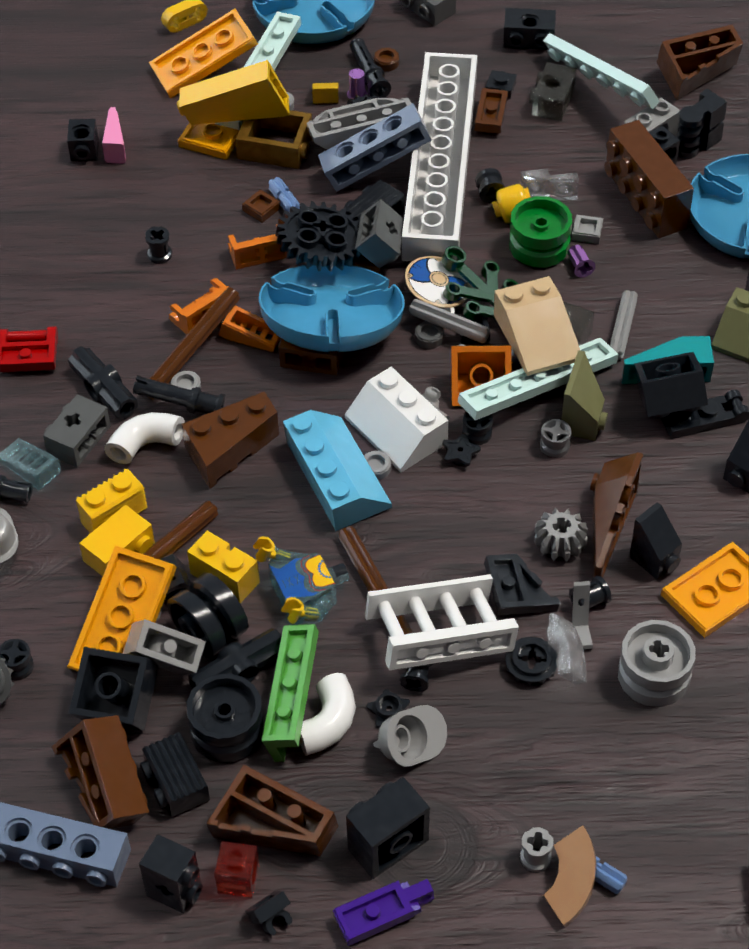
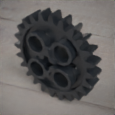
[275,201,362,272]

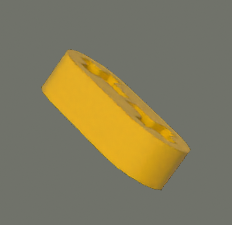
[161,0,208,33]

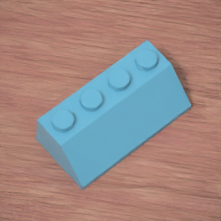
[283,410,392,531]

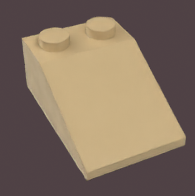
[494,276,580,376]

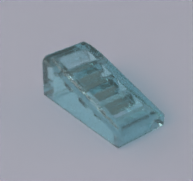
[0,438,61,490]

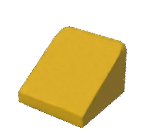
[312,83,339,104]

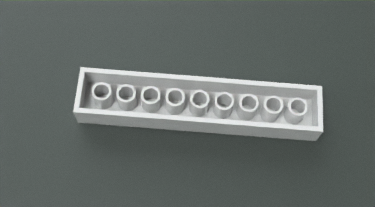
[402,52,477,261]

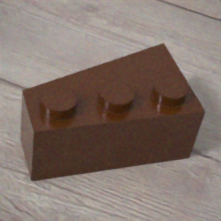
[182,391,279,489]

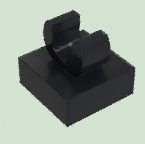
[245,891,292,935]

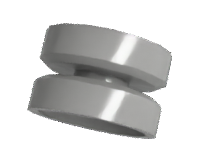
[618,620,696,707]

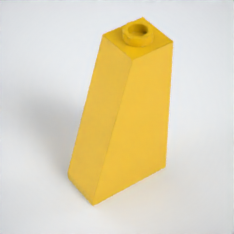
[177,60,289,125]

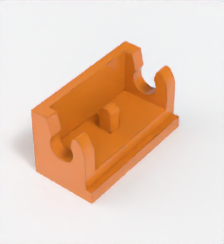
[227,224,287,270]
[169,278,229,335]

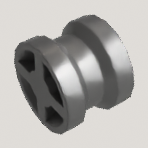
[540,419,571,458]

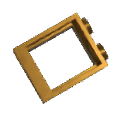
[236,110,313,169]

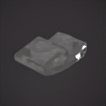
[520,168,579,201]
[547,613,587,684]

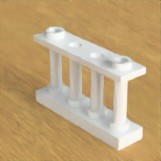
[365,574,519,670]

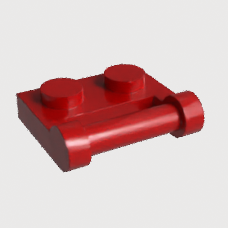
[0,326,58,372]

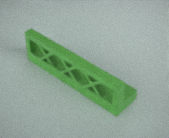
[262,624,319,762]

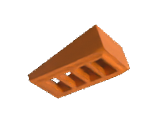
[219,305,281,352]

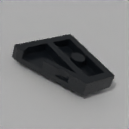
[484,554,560,615]

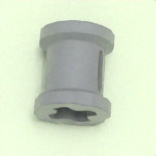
[520,827,554,872]

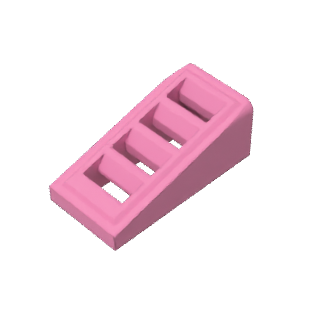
[102,107,126,164]

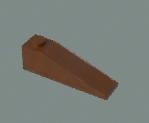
[590,452,644,578]

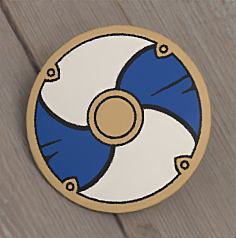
[405,256,471,308]

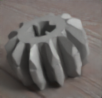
[534,507,588,562]

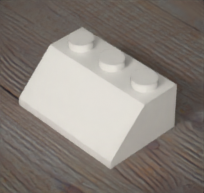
[345,367,449,473]

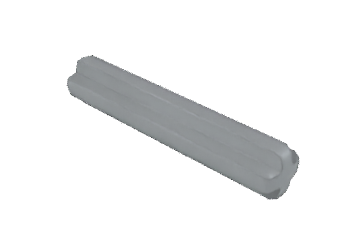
[610,290,638,360]
[409,299,490,343]

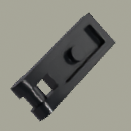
[661,389,749,439]

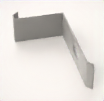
[572,581,593,650]

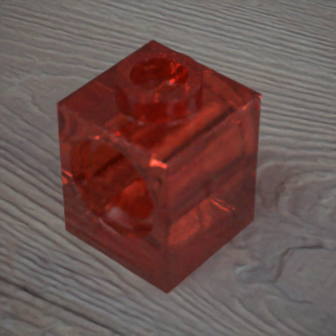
[214,841,259,898]

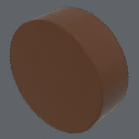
[374,48,399,72]

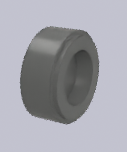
[415,321,444,349]

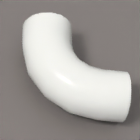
[104,412,185,464]
[300,673,356,756]

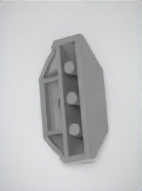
[307,98,412,150]

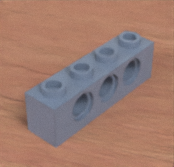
[318,103,432,192]
[0,802,131,887]

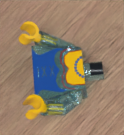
[253,536,349,625]

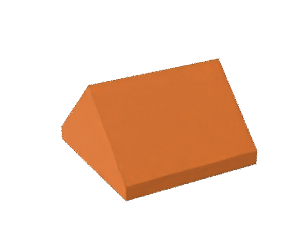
[451,345,511,406]

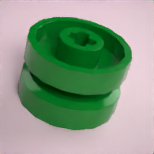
[509,196,572,268]

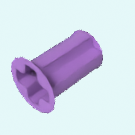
[347,69,367,99]
[567,245,595,278]

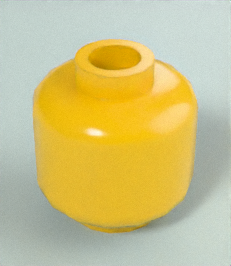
[492,184,531,224]

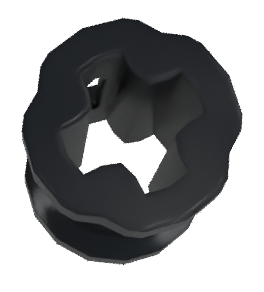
[145,226,172,264]
[569,576,612,608]
[400,664,433,692]

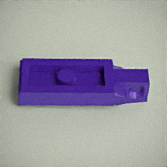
[333,879,434,946]

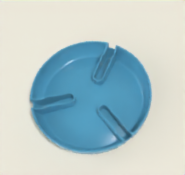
[252,0,375,44]
[690,154,749,259]
[259,264,404,352]

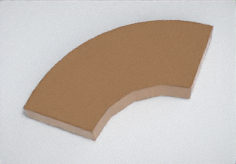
[544,825,597,927]

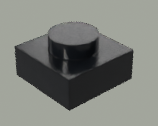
[486,70,517,99]

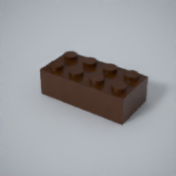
[604,119,694,238]

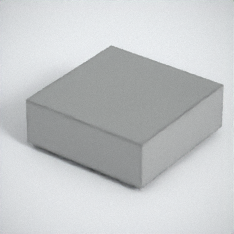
[572,215,603,244]

